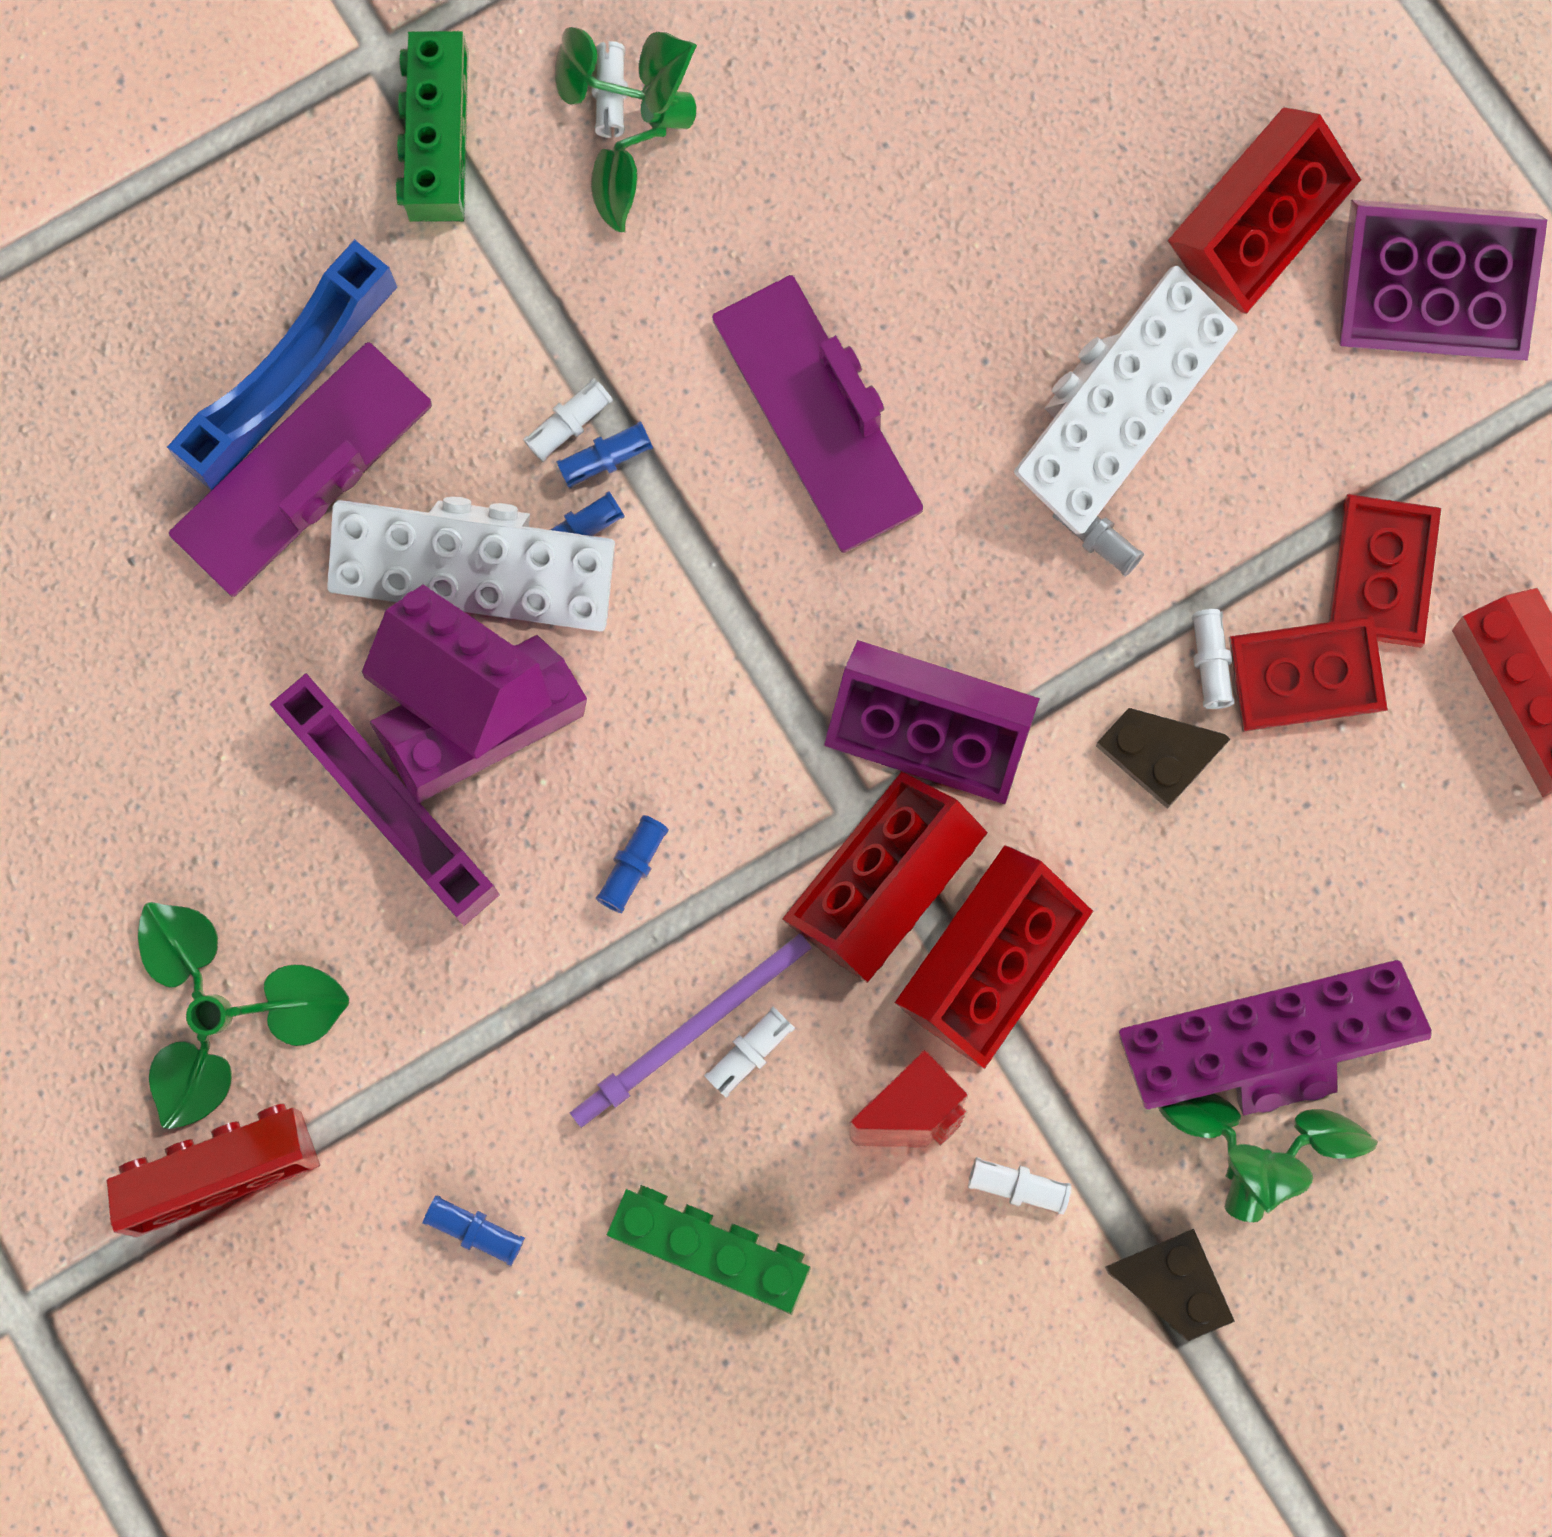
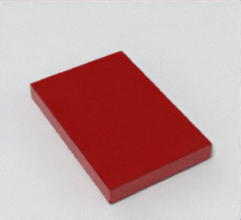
[1328,494,1441,648]
[1229,616,1388,732]

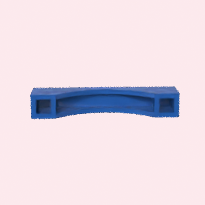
[167,239,398,490]

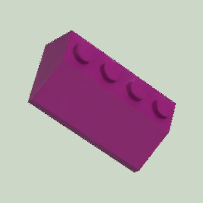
[362,584,552,760]
[370,635,587,804]
[824,640,1040,805]

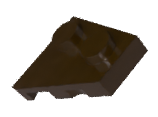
[1096,708,1230,809]
[1105,1229,1235,1341]

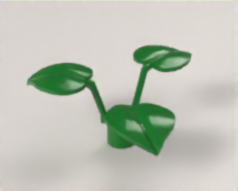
[555,27,697,233]
[138,902,350,1129]
[1158,1093,1378,1222]

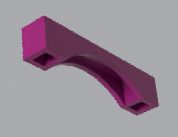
[269,673,500,926]

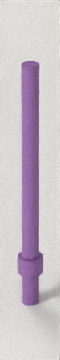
[570,934,812,1128]

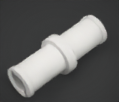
[592,41,628,138]
[523,378,613,462]
[1192,609,1234,709]
[704,1007,795,1098]
[968,1157,1072,1215]

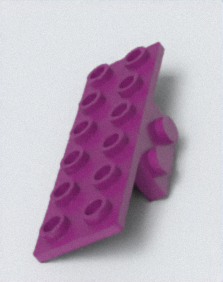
[712,275,923,553]
[169,342,432,597]
[1119,960,1432,1116]

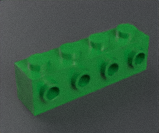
[396,31,468,222]
[607,1185,811,1315]

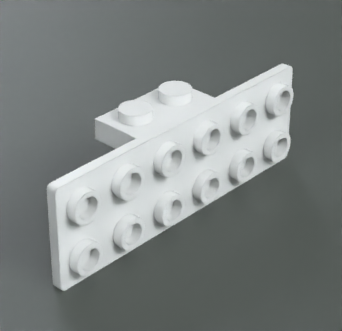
[1014,266,1237,534]
[327,497,615,632]

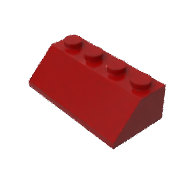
[1167,107,1361,314]
[1452,588,1552,797]
[782,771,988,983]
[894,845,1094,1069]
[850,1050,968,1147]
[107,1104,321,1237]

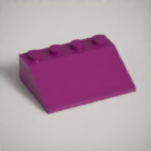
[1339,199,1548,361]

